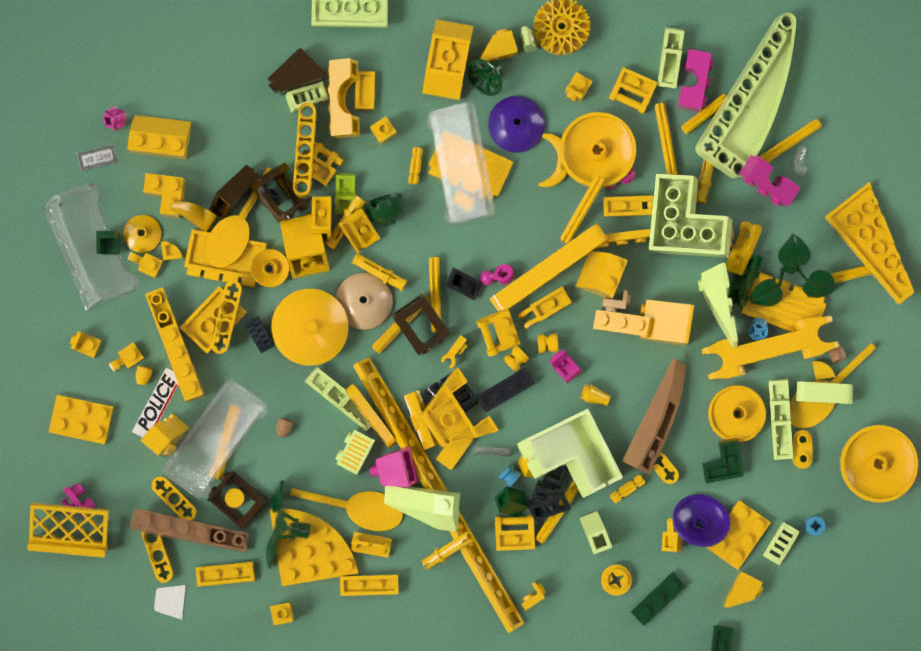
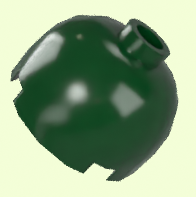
[365,193,404,226]

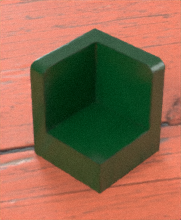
[96,231,120,255]
[494,486,528,517]

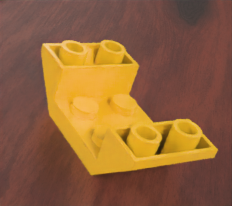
[422,19,474,100]

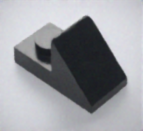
[445,268,483,300]

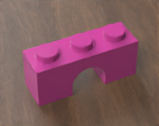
[677,49,714,112]
[739,155,800,207]

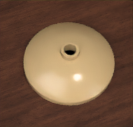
[336,273,393,330]

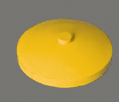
[560,112,636,188]
[271,289,348,366]
[840,425,918,503]

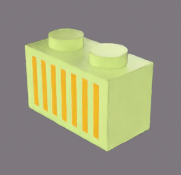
[335,430,375,475]

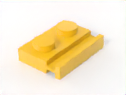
[338,208,380,253]

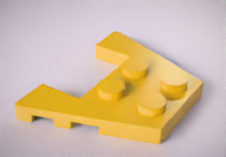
[421,367,498,447]

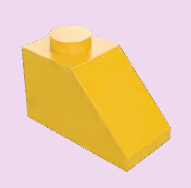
[480,29,518,65]
[722,571,763,608]

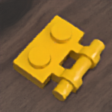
[294,141,344,186]

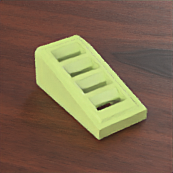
[520,26,539,53]
[286,82,329,113]
[762,522,799,565]

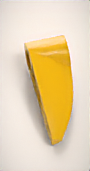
[168,202,217,232]

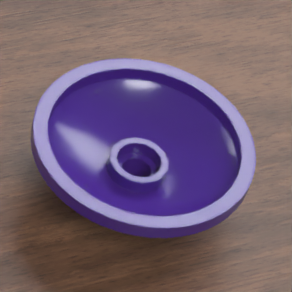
[488,96,545,153]
[672,494,730,547]

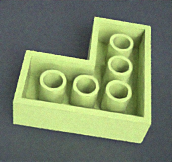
[649,174,732,258]

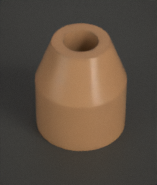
[829,343,847,364]
[276,417,294,438]

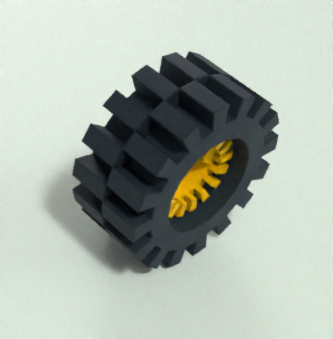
[244,316,275,353]

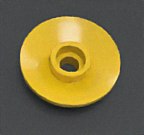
[123,215,162,253]
[251,249,289,287]

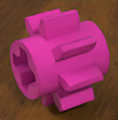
[103,106,127,131]

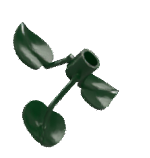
[749,233,836,307]
[266,480,311,569]

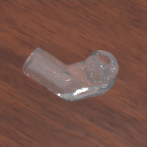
[794,146,808,176]

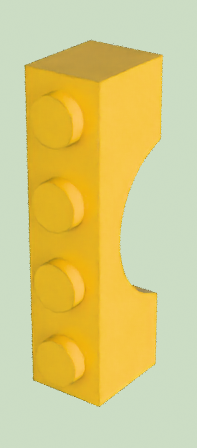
[328,58,360,138]

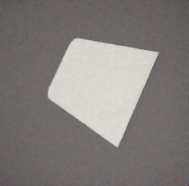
[154,585,186,620]

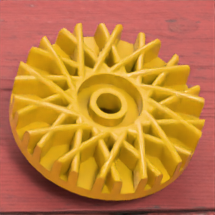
[533,0,590,55]
[708,385,766,443]

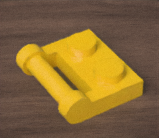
[609,67,658,114]
[476,308,520,356]
[495,514,535,551]

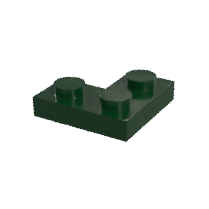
[702,438,744,483]

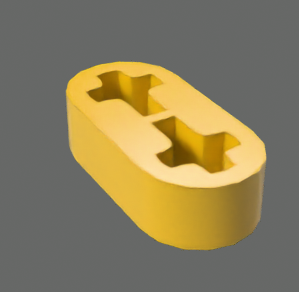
[652,452,679,484]

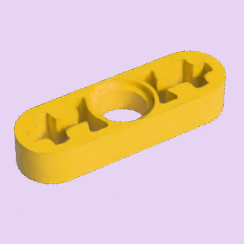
[151,476,197,520]

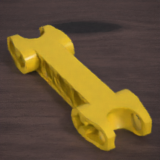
[701,316,839,380]

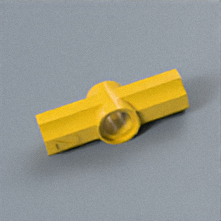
[404,390,439,450]

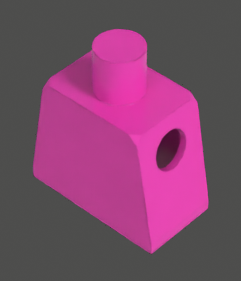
[370,446,418,487]

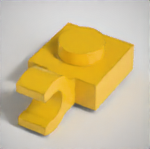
[127,252,163,278]
[441,335,467,369]
[109,342,144,372]
[662,518,682,552]

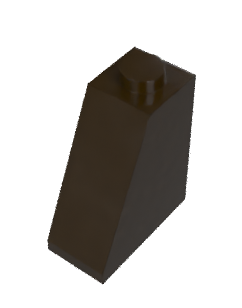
[267,47,328,95]
[209,164,260,220]

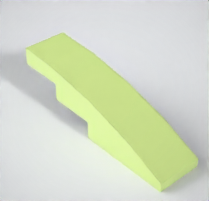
[304,367,379,431]
[769,379,793,460]

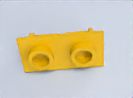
[351,532,392,558]

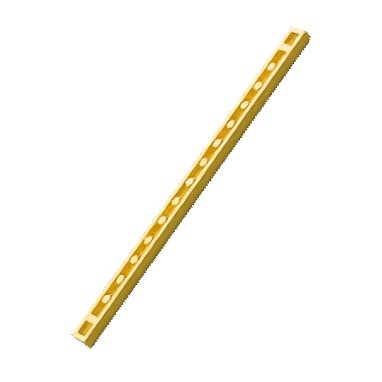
[353,357,524,633]

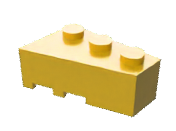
[140,413,190,457]

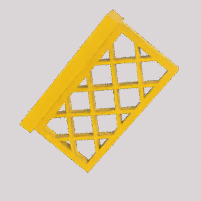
[27,503,109,558]

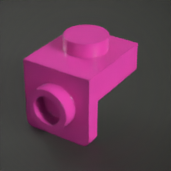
[549,349,582,384]

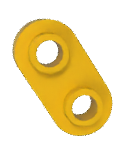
[792,430,813,469]

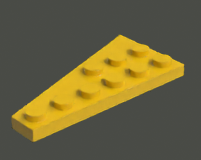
[825,182,914,305]

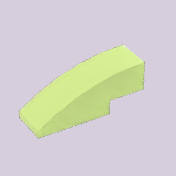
[657,27,685,88]

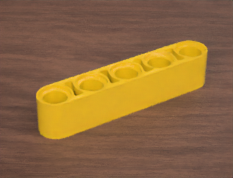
[293,102,317,198]

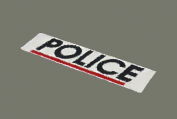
[132,368,179,437]

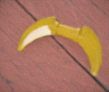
[538,134,567,187]

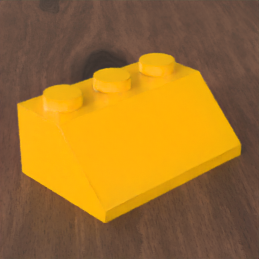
[127,115,192,160]

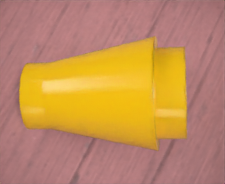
[580,384,610,406]

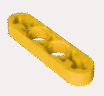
[211,280,242,354]
[345,384,397,448]
[141,510,174,583]

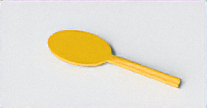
[205,168,271,268]
[790,343,876,428]
[290,488,403,531]

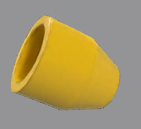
[136,366,153,385]

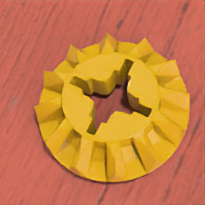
[601,565,632,596]

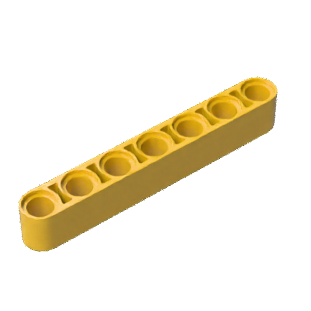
[490,223,608,312]

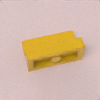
[311,196,332,241]

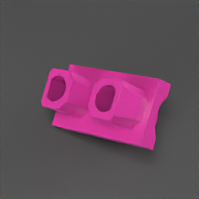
[61,483,95,519]

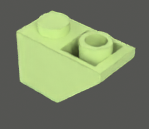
[579,511,612,554]

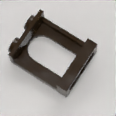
[251,162,312,223]
[391,294,450,355]
[207,470,268,530]

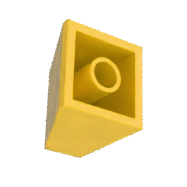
[280,214,330,279]
[575,251,628,299]
[639,300,694,346]

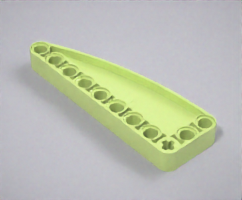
[695,13,796,179]

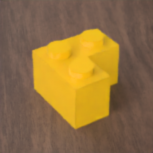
[143,173,186,219]

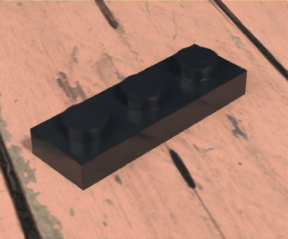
[476,367,535,413]

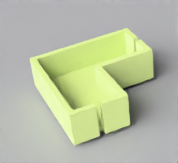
[517,409,623,498]

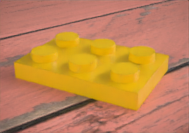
[179,286,247,354]
[48,395,114,445]
[706,500,771,570]

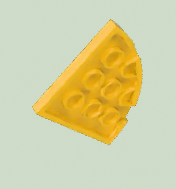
[270,509,358,586]

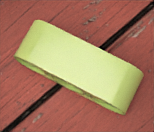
[796,382,853,404]

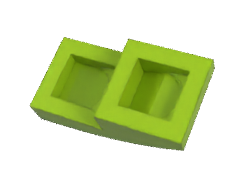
[335,173,355,214]

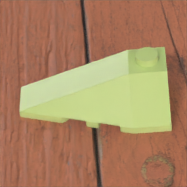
[698,263,738,348]
[384,486,460,532]

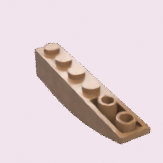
[622,358,687,475]
[129,509,250,552]

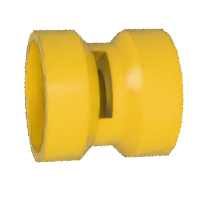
[538,333,558,354]
[503,346,529,372]

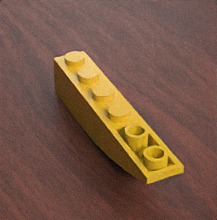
[145,287,205,403]

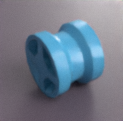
[749,318,769,341]
[498,463,522,487]
[804,516,825,536]

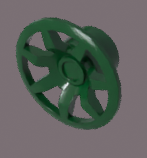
[467,59,503,96]

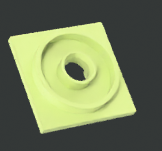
[311,0,388,28]

